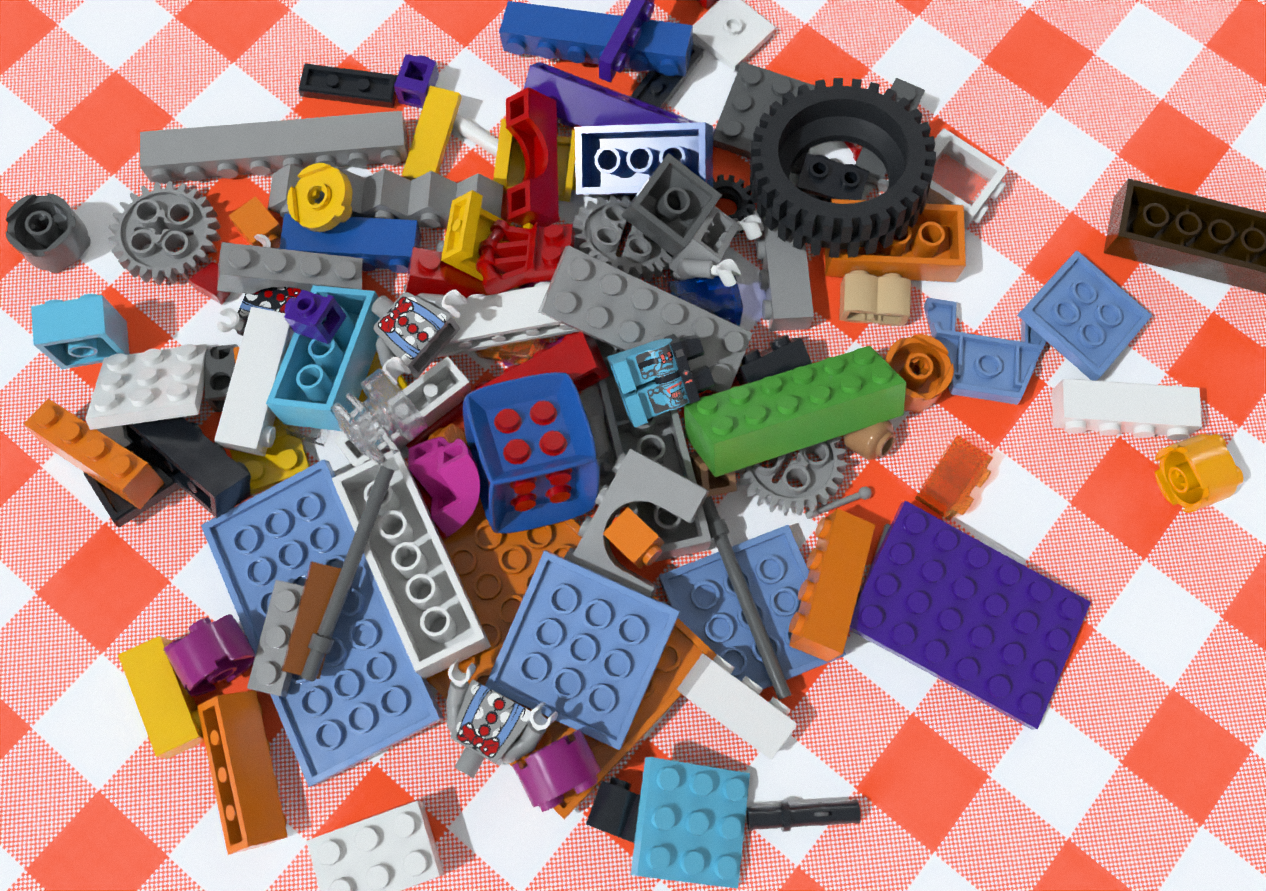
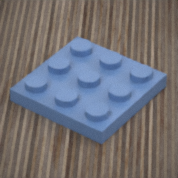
[1017,250,1153,381]

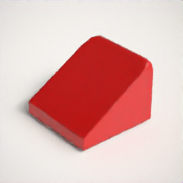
[189,261,231,305]

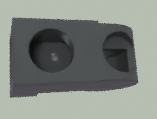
[205,344,238,412]

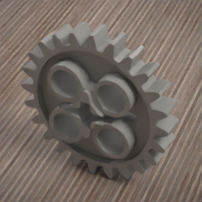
[108,181,221,285]
[573,195,674,282]
[735,437,847,516]

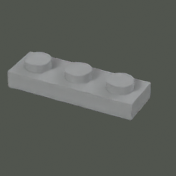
[247,580,304,697]

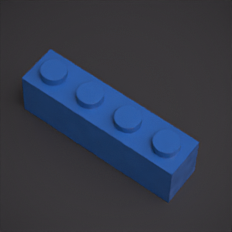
[279,213,422,273]

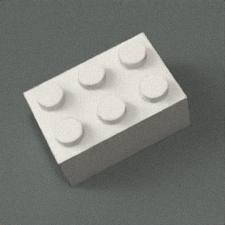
[306,801,445,891]

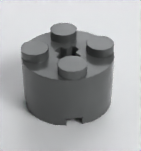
[5,193,91,273]

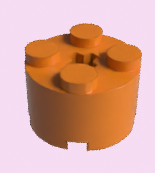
[884,334,954,413]

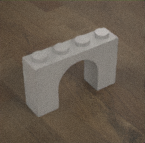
[564,449,710,598]

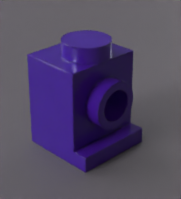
[394,54,439,109]
[284,289,347,344]

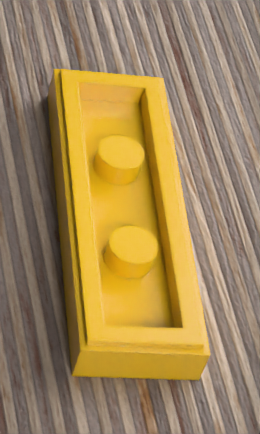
[402,86,462,181]

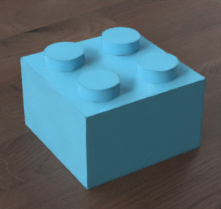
[31,294,130,370]

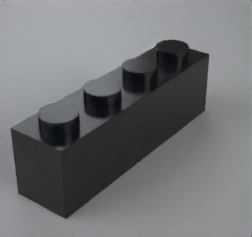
[122,417,251,518]

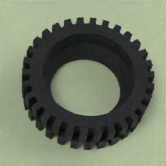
[750,78,936,258]

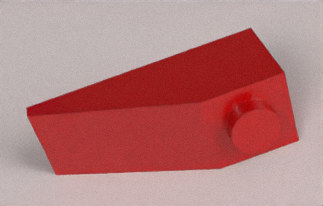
[405,247,491,299]

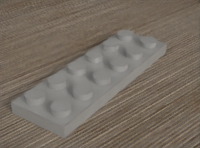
[538,246,753,393]

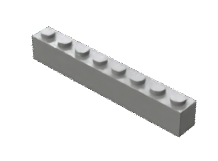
[140,111,408,184]

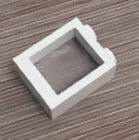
[926,128,1008,230]

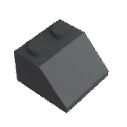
[621,153,722,256]

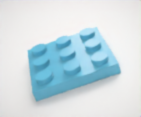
[630,757,750,889]

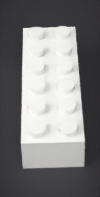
[331,448,491,679]

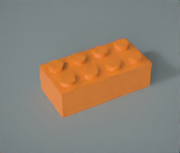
[825,199,966,282]

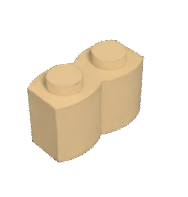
[839,270,911,326]

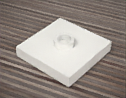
[693,0,776,72]

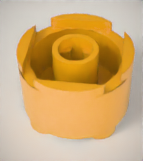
[1155,434,1244,513]

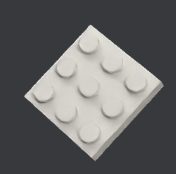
[85,343,208,430]

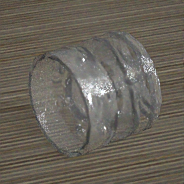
[330,368,428,466]

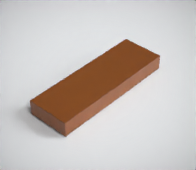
[281,562,341,679]

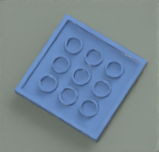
[658,525,846,690]
[485,550,681,750]

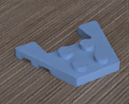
[924,297,1046,405]

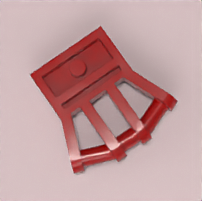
[476,219,575,295]

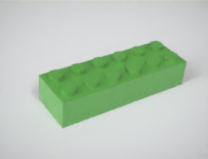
[684,346,906,477]

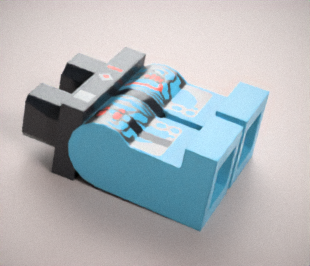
[607,334,715,428]

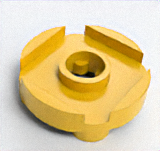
[287,163,353,232]

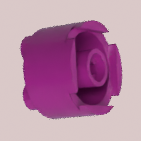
[164,614,256,697]
[512,729,601,813]

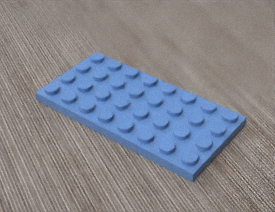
[201,459,444,787]

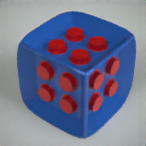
[463,372,600,533]

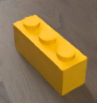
[118,636,204,759]

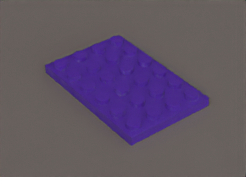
[849,500,1091,730]

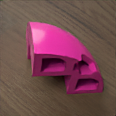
[408,437,480,537]

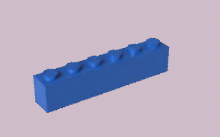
[499,1,693,76]

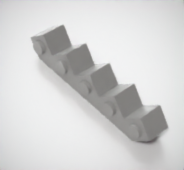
[268,163,503,228]

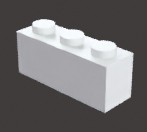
[677,653,797,760]

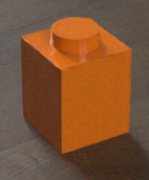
[228,196,282,249]
[602,507,665,568]

